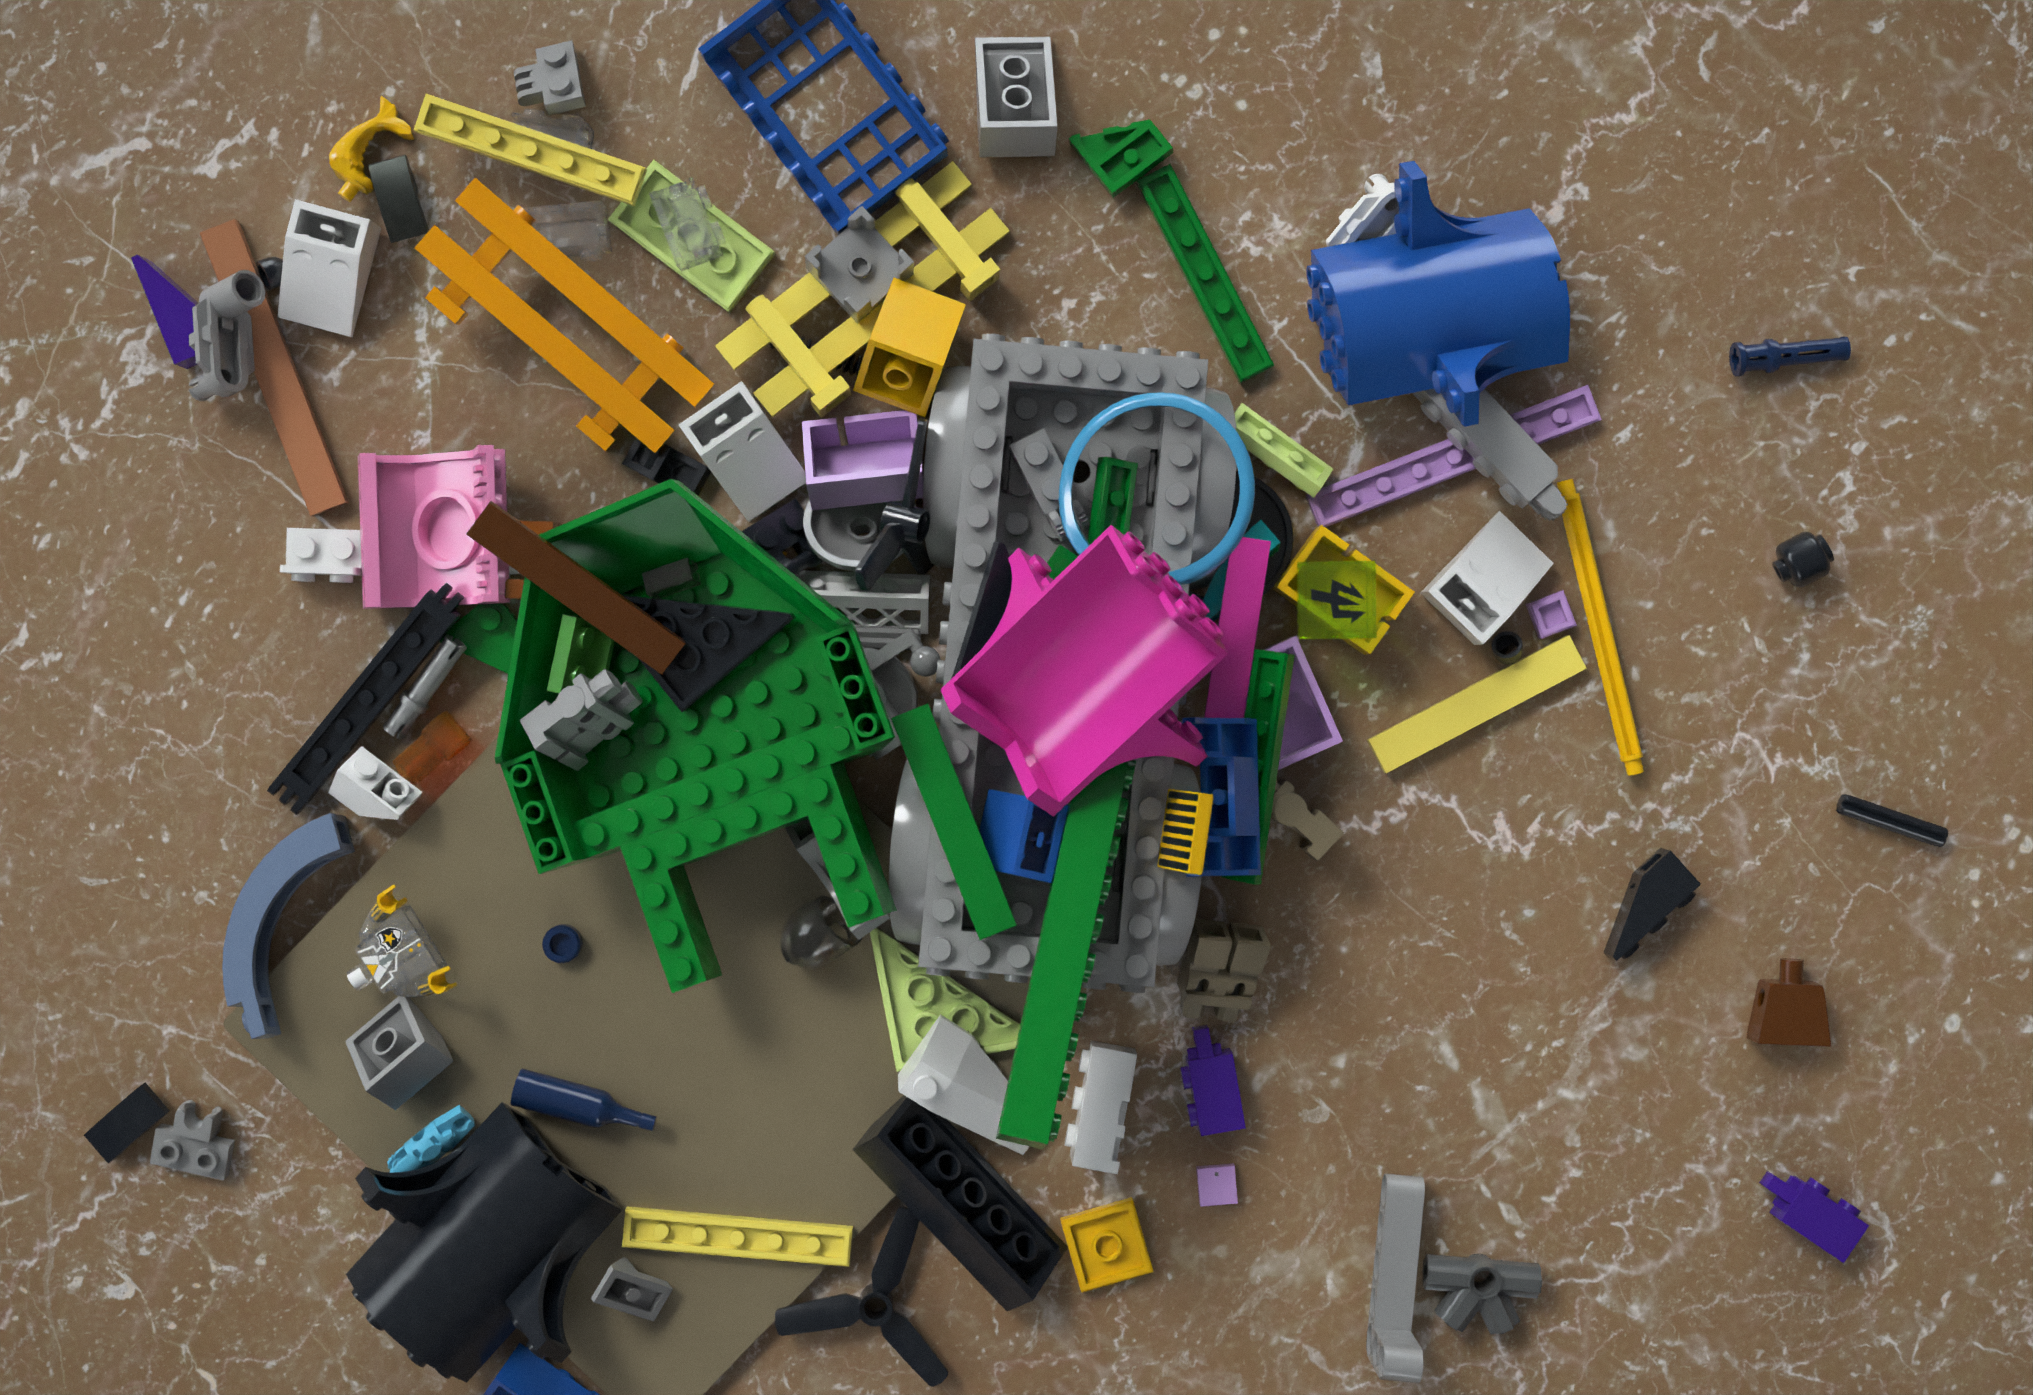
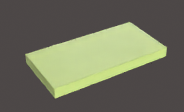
[608,159,775,313]

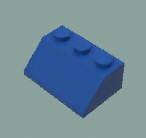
[483,1343,600,1395]

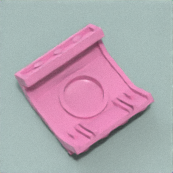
[358,445,510,609]

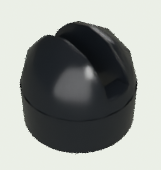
[256,257,283,290]
[1492,631,1523,665]

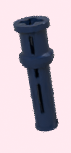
[1729,336,1851,376]

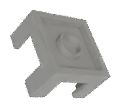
[805,206,914,324]

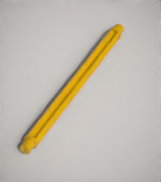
[1557,479,1644,776]

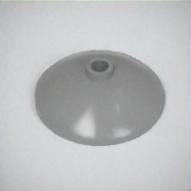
[803,500,916,571]

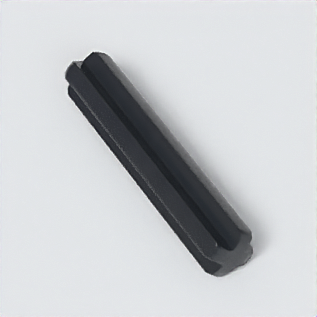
[1836,794,1948,847]

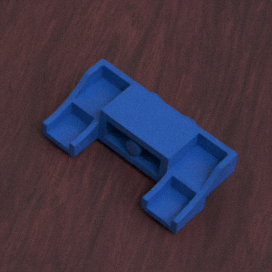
[1182,717,1261,877]

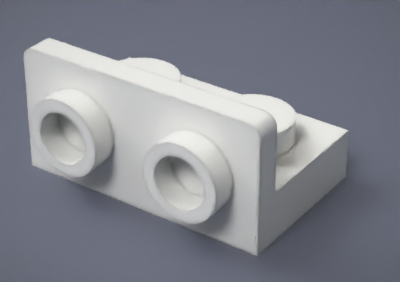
[280,528,362,583]

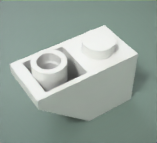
[328,746,422,820]

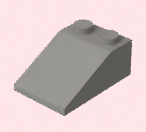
[975,37,1057,157]

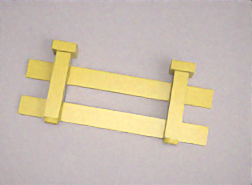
[715,161,1010,418]

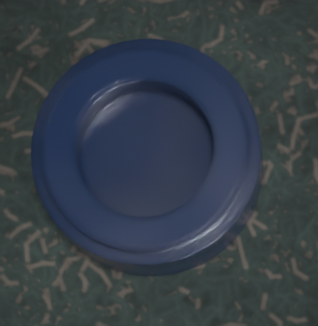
[542,924,583,963]

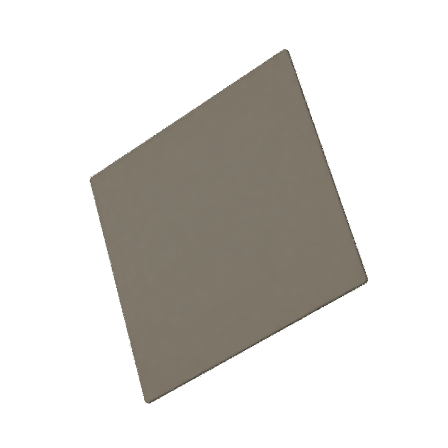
[223,737,1031,1395]

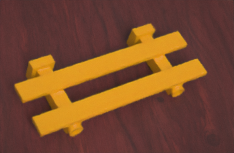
[415,178,714,453]

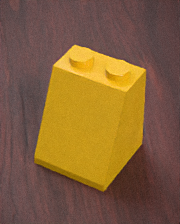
[853,278,966,417]

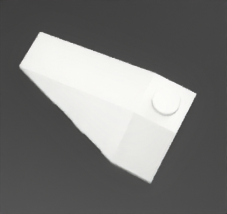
[898,1014,1029,1155]

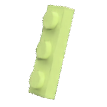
[1234,403,1333,498]

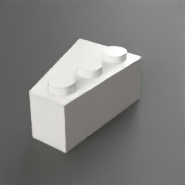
[1064,1041,1137,1175]

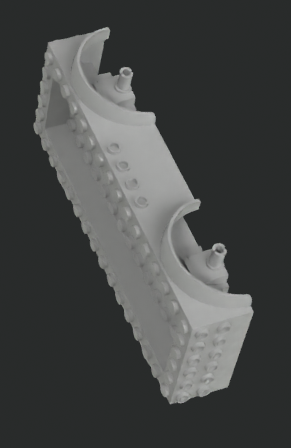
[889,334,1237,993]

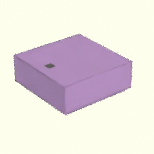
[1526,590,1577,639]
[1196,1163,1238,1207]

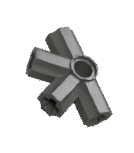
[1422,1253,1542,1335]

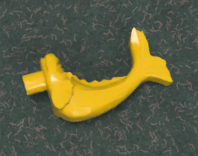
[329,96,414,202]

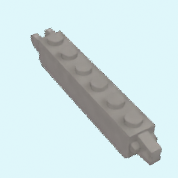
[1408,389,1568,521]

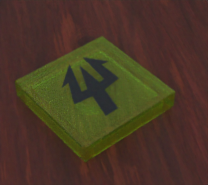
[1297,561,1377,639]

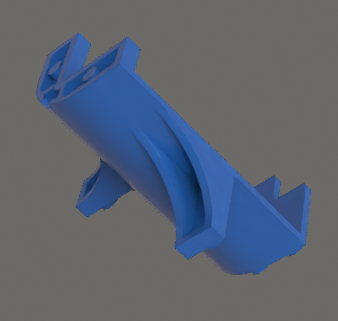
[1306,161,1570,427]

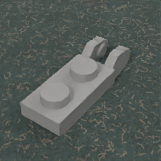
[1008,428,1090,542]

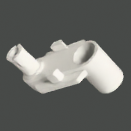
[1326,174,1399,247]

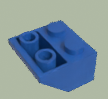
[979,789,1068,883]

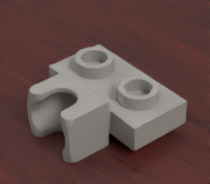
[150,1100,235,1181]

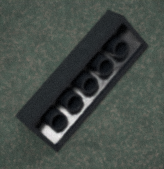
[852,1095,1068,1312]

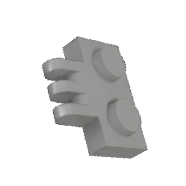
[514,40,586,116]

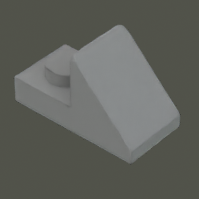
[591,1257,673,1321]

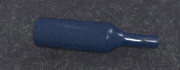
[510,1068,657,1131]

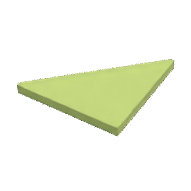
[870,928,1020,1072]

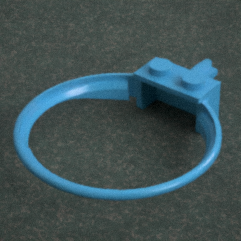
[1059,392,1255,586]

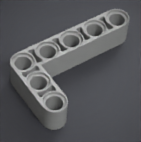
[1366,1174,1425,1383]

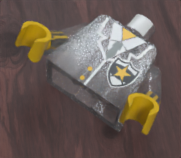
[347,885,457,997]

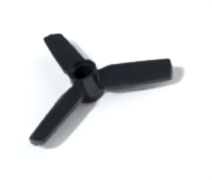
[855,418,934,591]
[775,1207,948,1387]

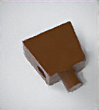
[1747,958,1831,1047]

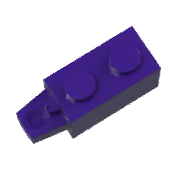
[1180,1024,1246,1136]
[1759,1171,1869,1263]

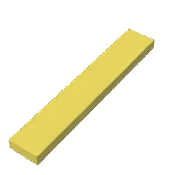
[414,94,647,206]
[1367,635,1587,773]
[622,1206,853,1267]

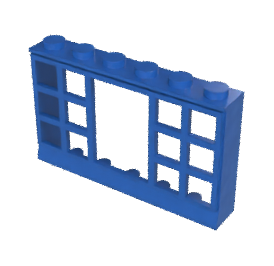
[698,0,949,235]

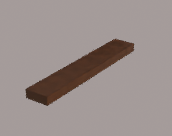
[466,501,685,674]

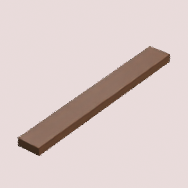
[200,219,349,517]

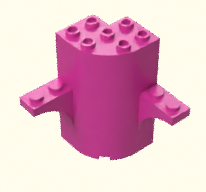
[940,525,1229,816]

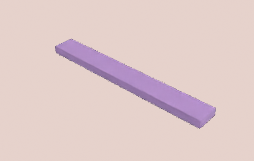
[1305,385,1602,527]

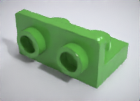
[547,614,615,694]

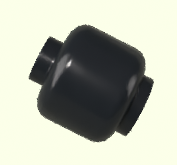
[1772,531,1834,588]

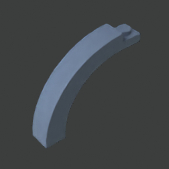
[222,813,355,1039]

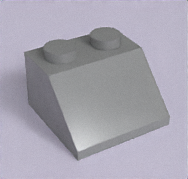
[345,993,453,1110]

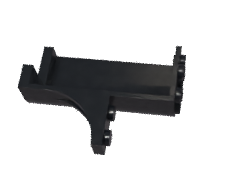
[346,1102,622,1383]

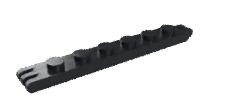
[267,583,465,815]

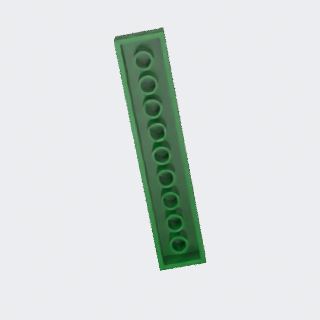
[996,760,1136,1149]

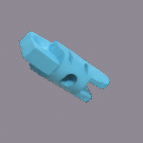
[387,1105,475,1173]

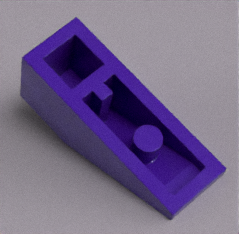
[131,255,198,369]

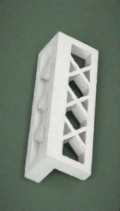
[798,570,930,634]

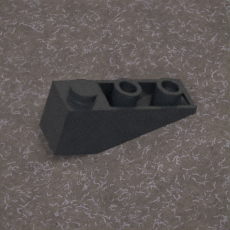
[1604,848,1701,961]

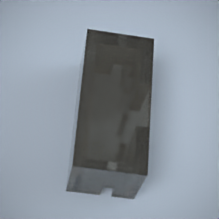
[642,558,701,599]

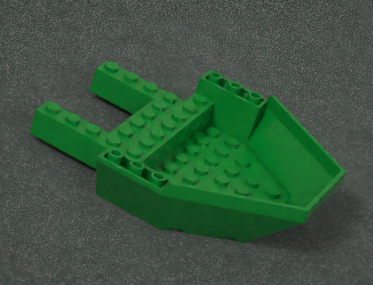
[494,479,897,993]

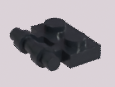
[742,498,823,577]

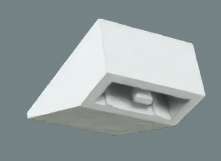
[278,199,381,337]
[679,381,806,522]
[1420,511,1554,645]

